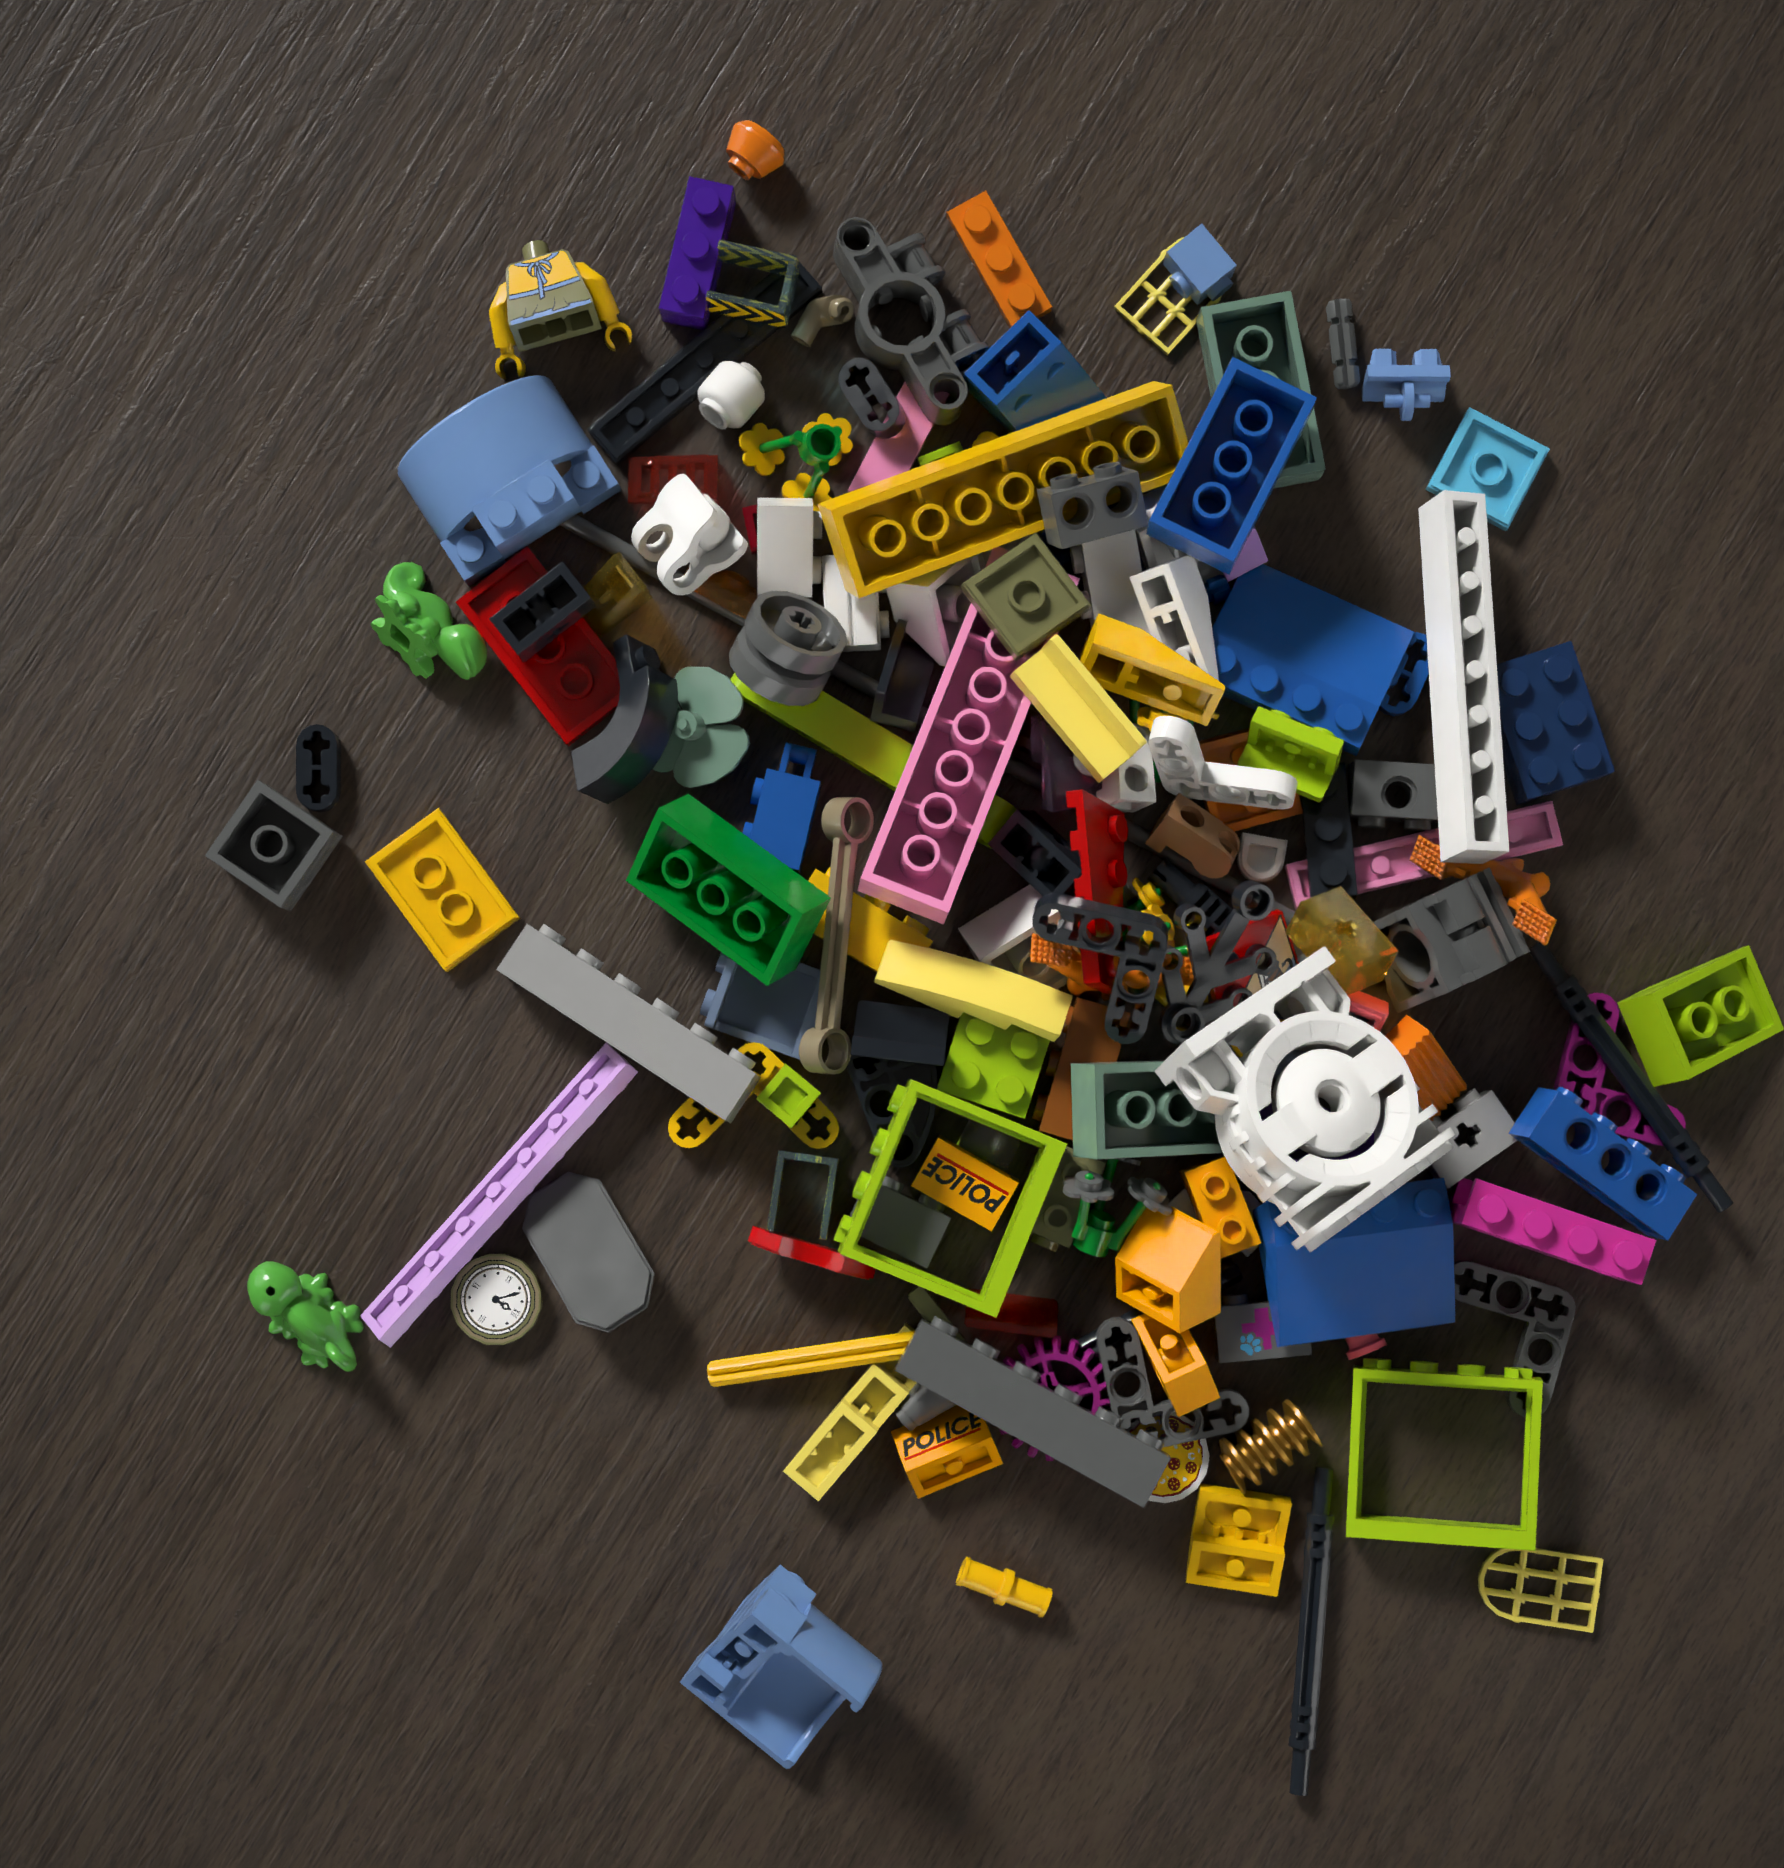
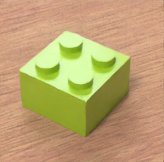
[937,1012,1050,1119]

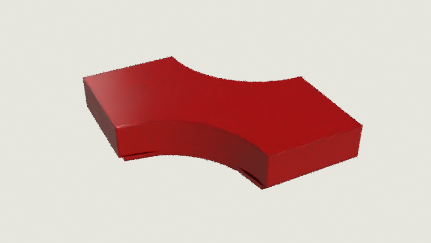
[748,1226,876,1280]

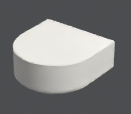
[1237,833,1288,883]

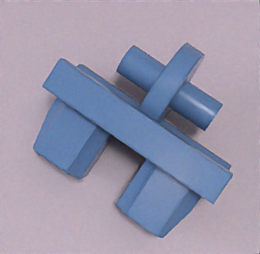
[1362,349,1451,421]

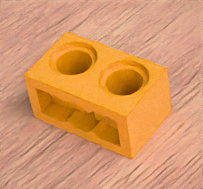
[1179,1155,1261,1259]

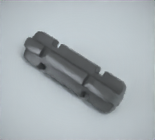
[1326,299,1360,389]

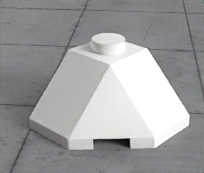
[886,553,985,666]

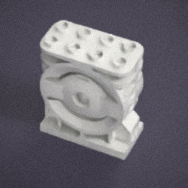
[1155,946,1456,1252]

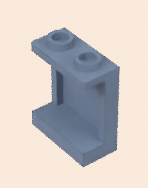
[700,952,820,1060]

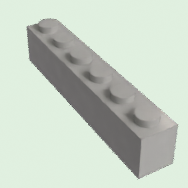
[496,924,761,1123]

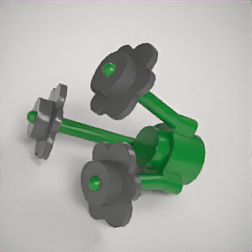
[1063,1158,1173,1257]

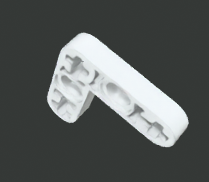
[1148,716,1298,810]

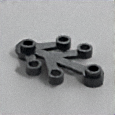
[1159,880,1276,1045]

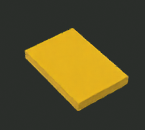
[365,808,520,972]

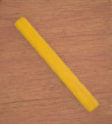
[707,1331,915,1387]

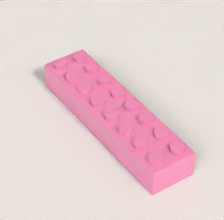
[857,547,1080,925]

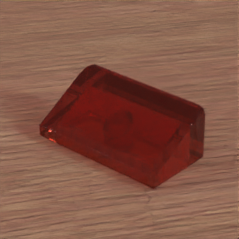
[964,1289,1058,1338]

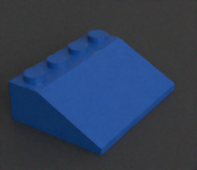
[1212,564,1414,756]
[1252,1178,1455,1348]

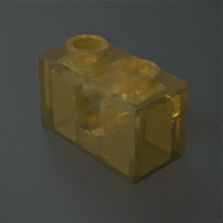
[1285,886,1398,995]

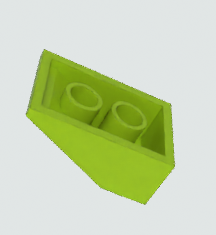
[1617,945,1784,1087]

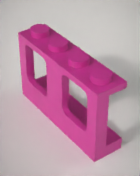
[1449,1178,1656,1285]

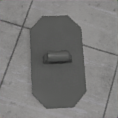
[522,1171,655,1333]

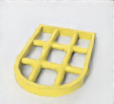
[1114,237,1222,356]
[1478,1548,1604,1633]

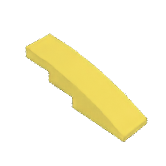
[874,940,1073,1042]
[783,1323,916,1501]

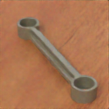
[799,797,874,1074]

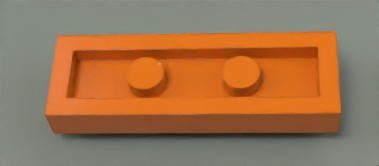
[946,190,1052,328]

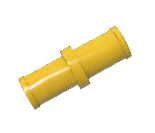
[956,1556,1053,1618]

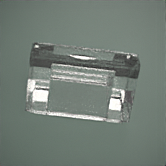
[957,1104,1021,1169]

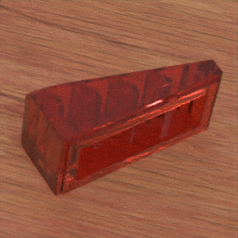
[628,454,720,505]

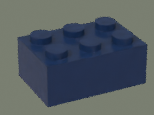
[1497,641,1615,805]

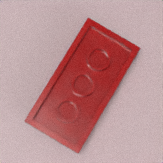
[456,546,620,747]

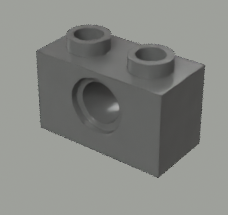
[1347,760,1438,831]

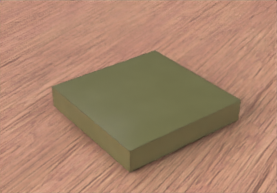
[960,533,1091,661]

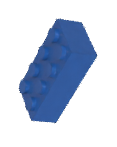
[1146,357,1317,575]

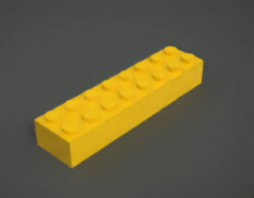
[818,381,1189,598]

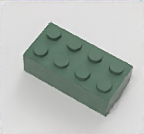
[1196,291,1326,489]
[1071,1057,1240,1159]

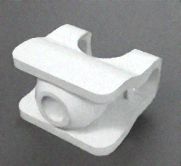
[631,474,748,595]

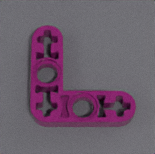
[1553,993,1686,1146]

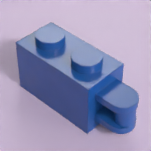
[742,742,822,873]

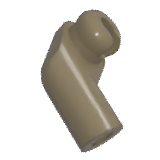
[791,295,854,347]

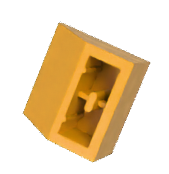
[1115,1206,1221,1333]

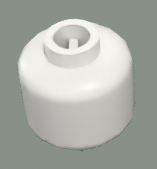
[698,361,765,429]

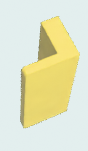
[1010,634,1147,783]

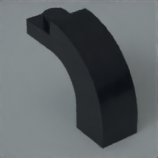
[571,634,678,804]

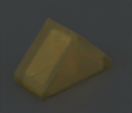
[583,552,652,638]

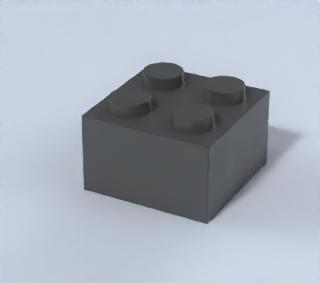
[205,780,343,911]

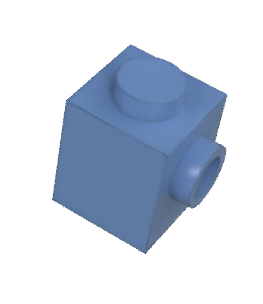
[1163,223,1237,305]

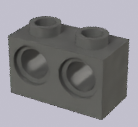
[1037,462,1148,549]

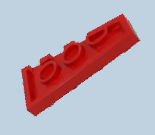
[1066,789,1128,993]

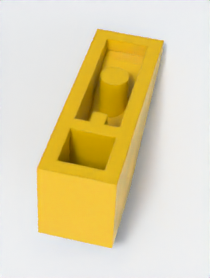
[1080,613,1225,726]

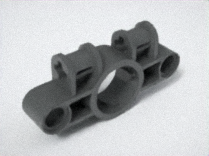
[833,217,990,425]

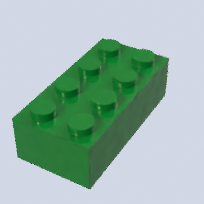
[626,794,831,986]

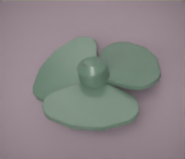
[653,667,750,788]

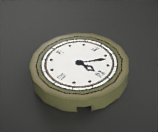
[451,1253,543,1345]

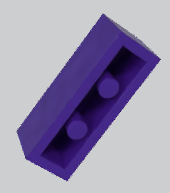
[659,176,736,330]

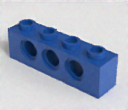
[1509,1086,1697,1241]

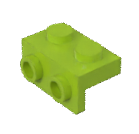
[1237,706,1345,802]

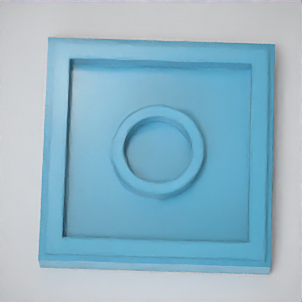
[1425,407,1550,531]

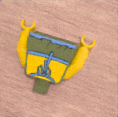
[489,240,632,380]

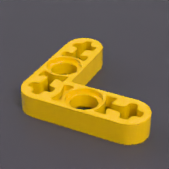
[668,1042,839,1149]

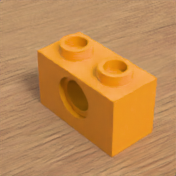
[1131,1313,1220,1417]

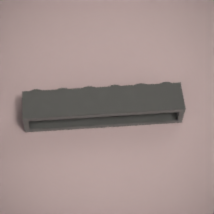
[895,1316,1171,1508]

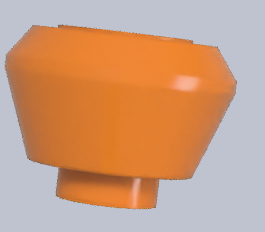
[726,120,785,180]

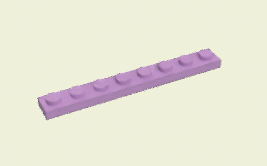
[360,1042,638,1348]

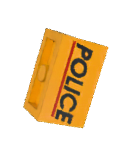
[911,1135,1019,1232]
[891,1405,1003,1499]

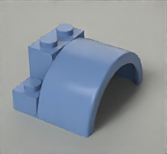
[398,375,621,587]
[680,1565,883,1769]

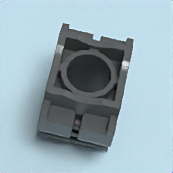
[1357,867,1530,1013]

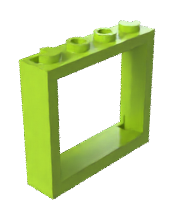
[834,1079,1067,1318]
[1346,1358,1543,1551]

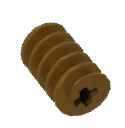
[1219,1399,1323,1495]

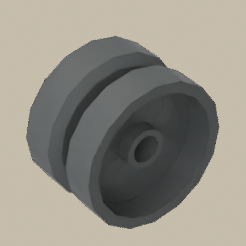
[729,591,847,706]

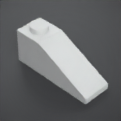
[1130,555,1219,681]

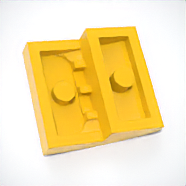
[1185,1483,1292,1597]

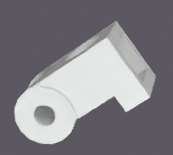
[1096,723,1156,813]

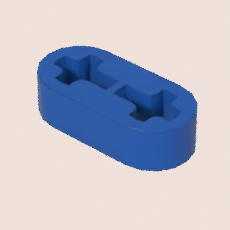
[1379,632,1429,716]

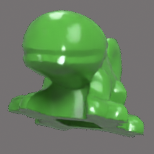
[371,562,487,680]
[247,1261,364,1372]

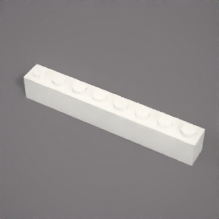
[1418,490,1509,864]

